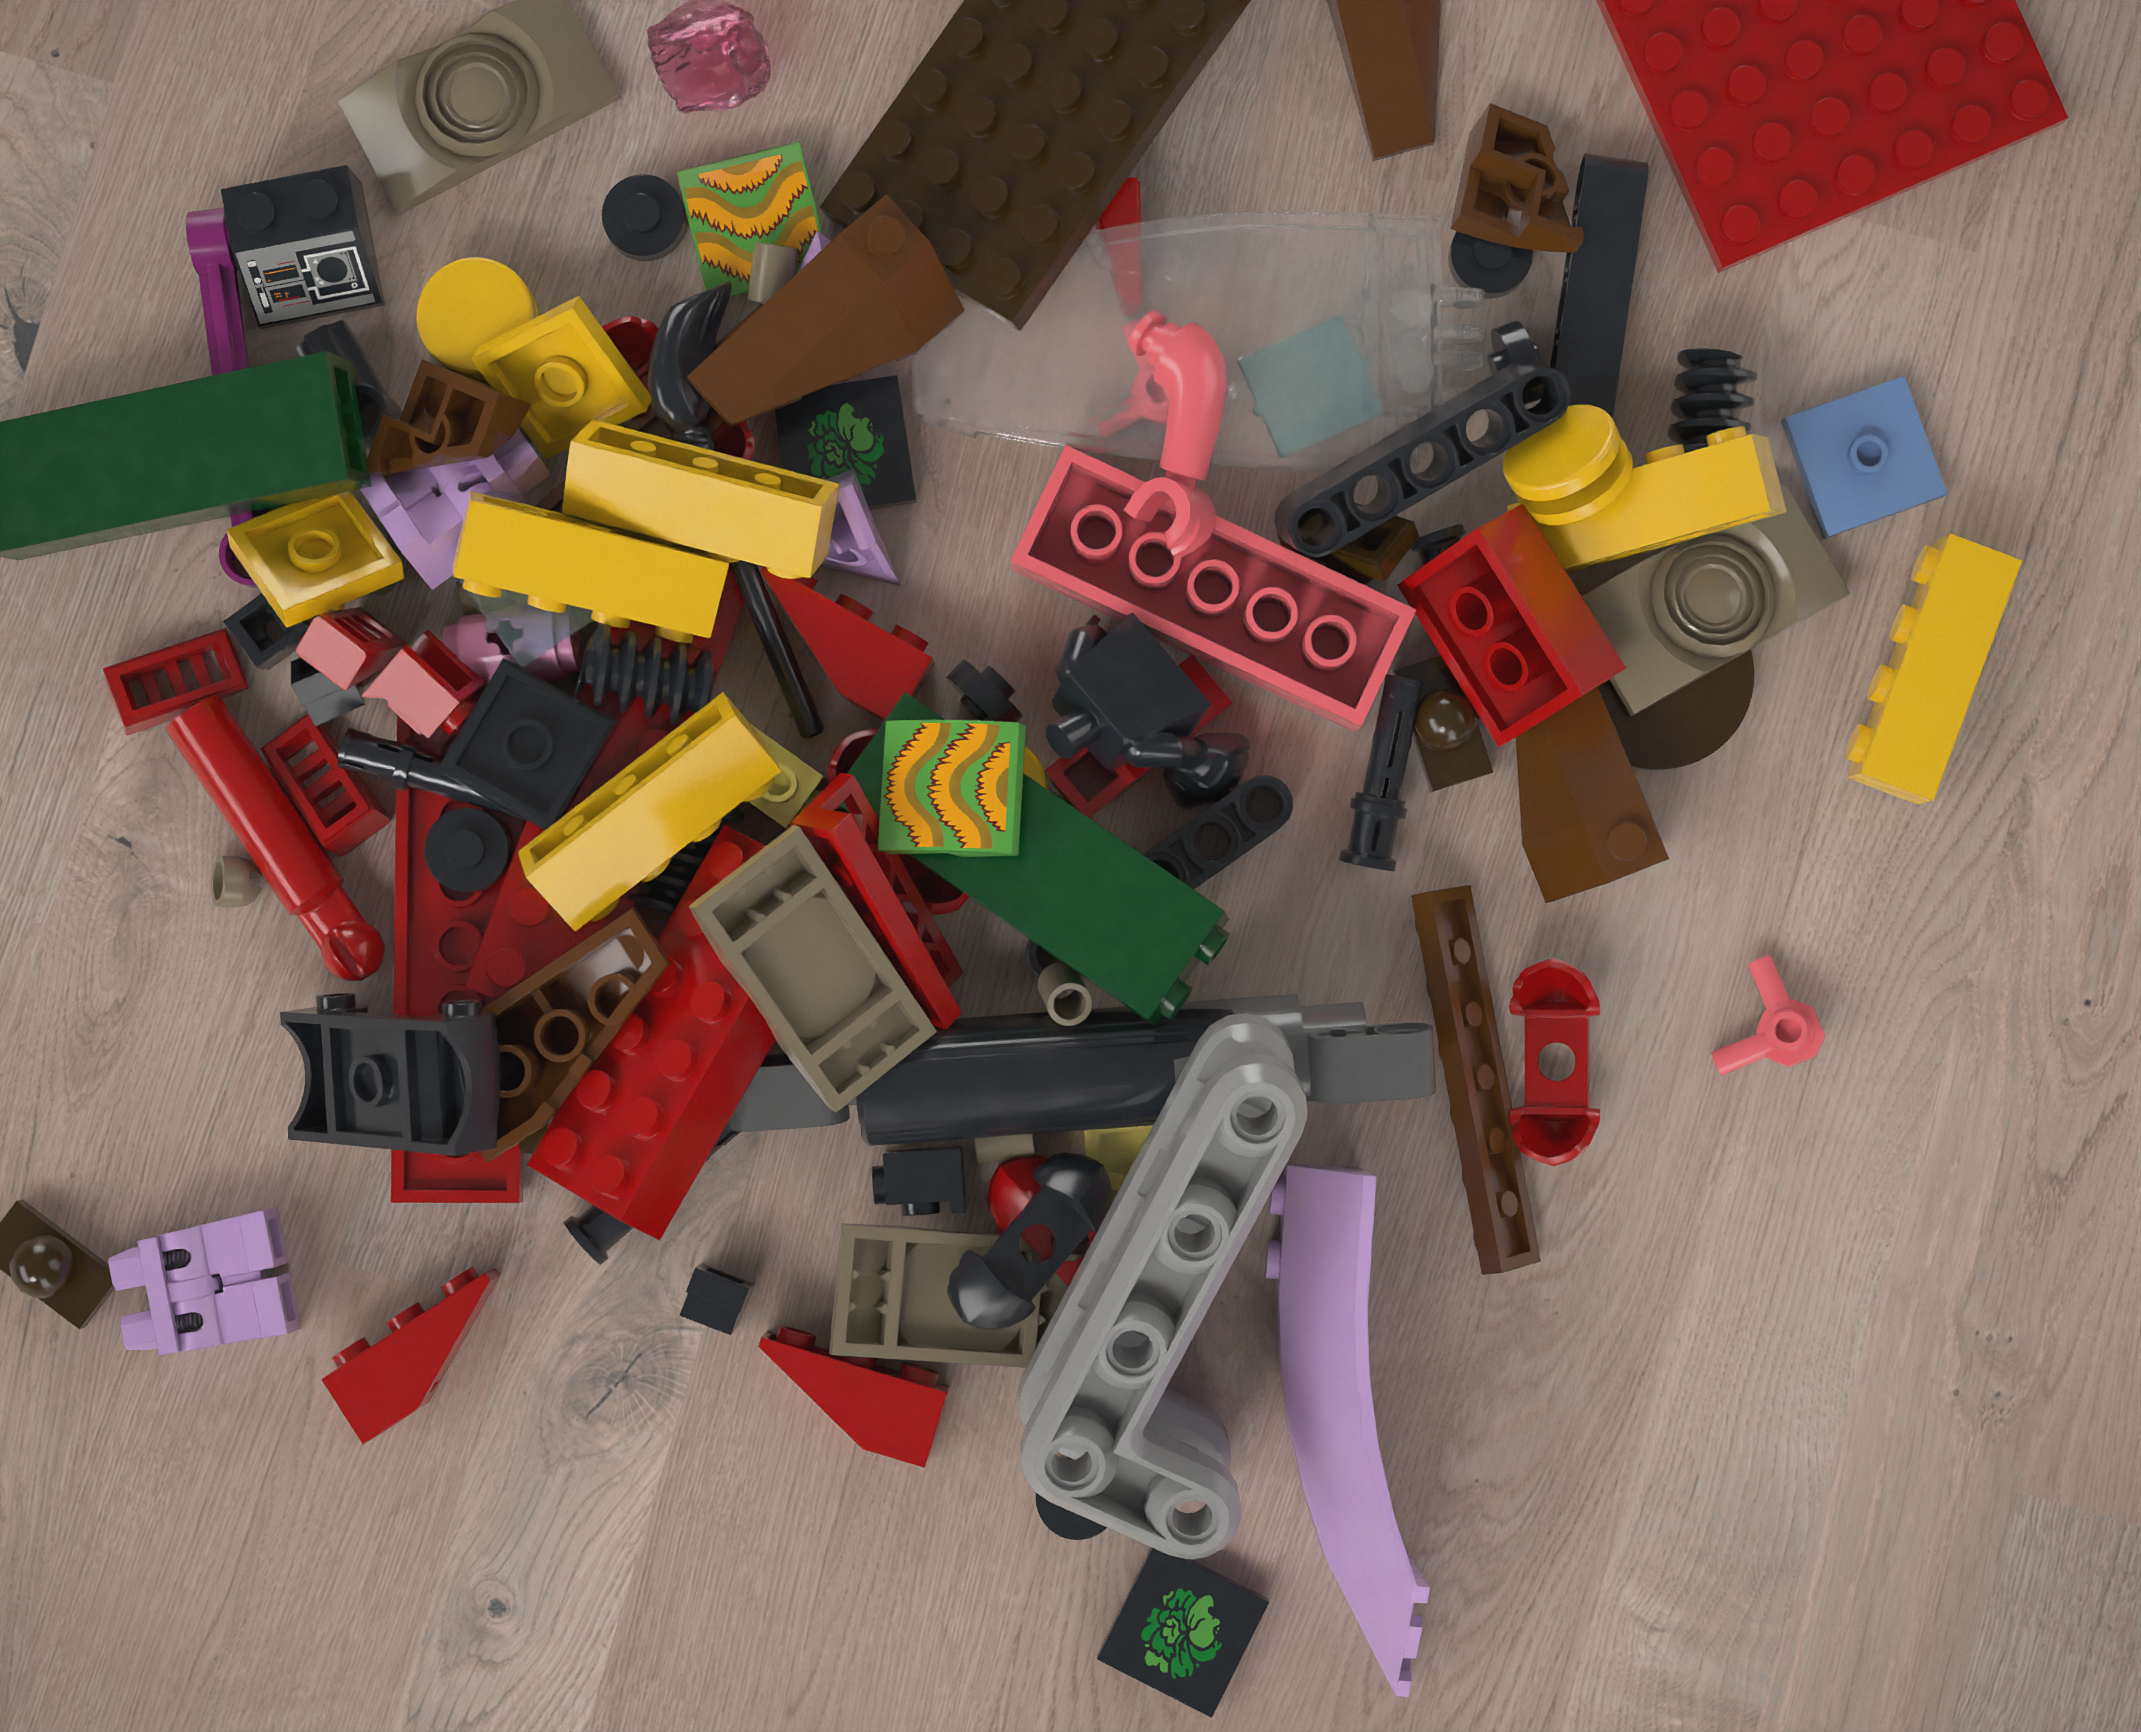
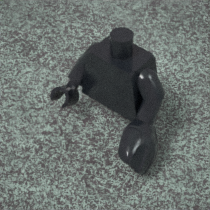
[1046,612,1250,809]

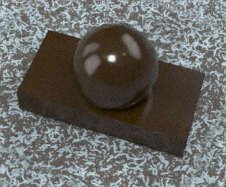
[1277,503,1419,585]
[1392,656,1493,793]
[0,1200,115,1329]

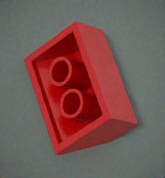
[1397,504,1627,748]

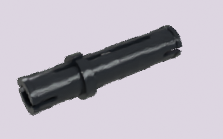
[337,727,525,821]

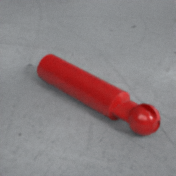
[165,695,385,982]

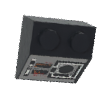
[221,165,385,329]

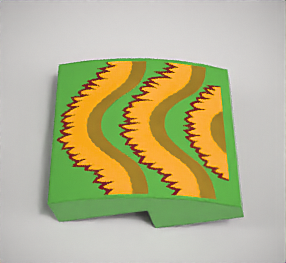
[677,141,823,297]
[878,720,1026,857]

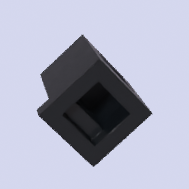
[872,1146,966,1216]

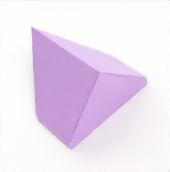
[820,469,900,585]

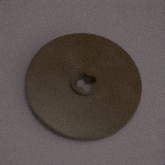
[1598,650,1754,770]

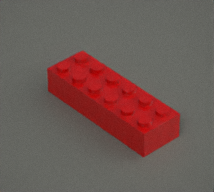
[527,825,775,1241]

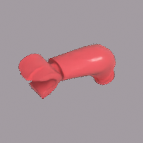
[1123,310,1228,557]

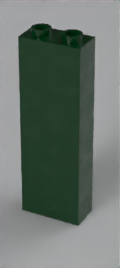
[0,351,372,561]
[839,692,1230,1026]

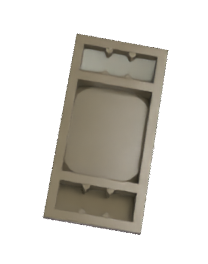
[338,0,621,215]
[1581,485,1850,716]
[689,825,937,1113]
[829,1223,1089,1368]

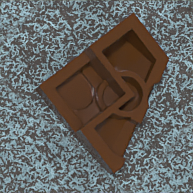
[1450,103,1584,252]
[367,359,531,475]

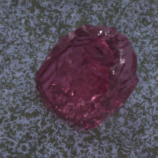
[646,0,771,114]

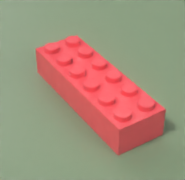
[1010,445,1416,732]

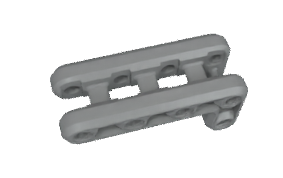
[1018,1013,1308,1559]

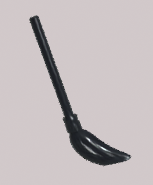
[648,281,824,739]

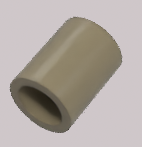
[747,242,799,303]
[1038,962,1092,1026]
[974,1134,1035,1165]

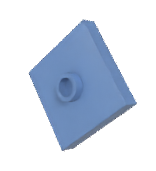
[1781,376,1948,539]

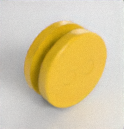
[416,257,540,382]
[1503,405,1633,525]

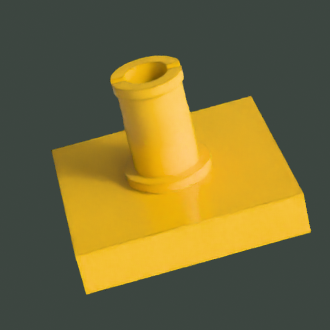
[471,296,651,459]
[226,491,404,628]

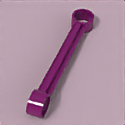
[186,207,268,589]

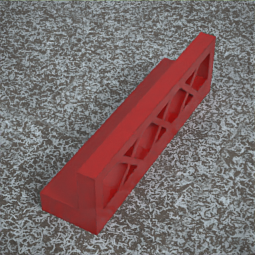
[790,773,964,1030]

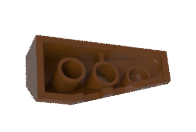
[1327,0,1441,161]
[687,194,965,427]
[1516,687,1669,903]
[480,908,671,1163]

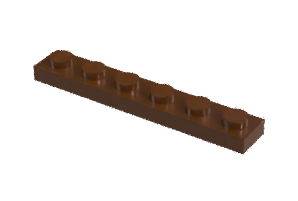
[1411,885,1541,1275]

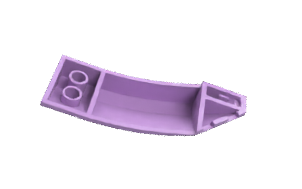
[1265,1163,1430,1697]

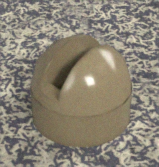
[211,856,261,907]

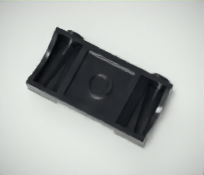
[280,993,501,1156]

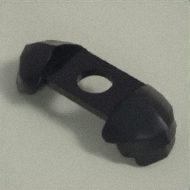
[947,1152,1112,1330]

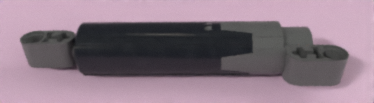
[728,994,1436,1146]

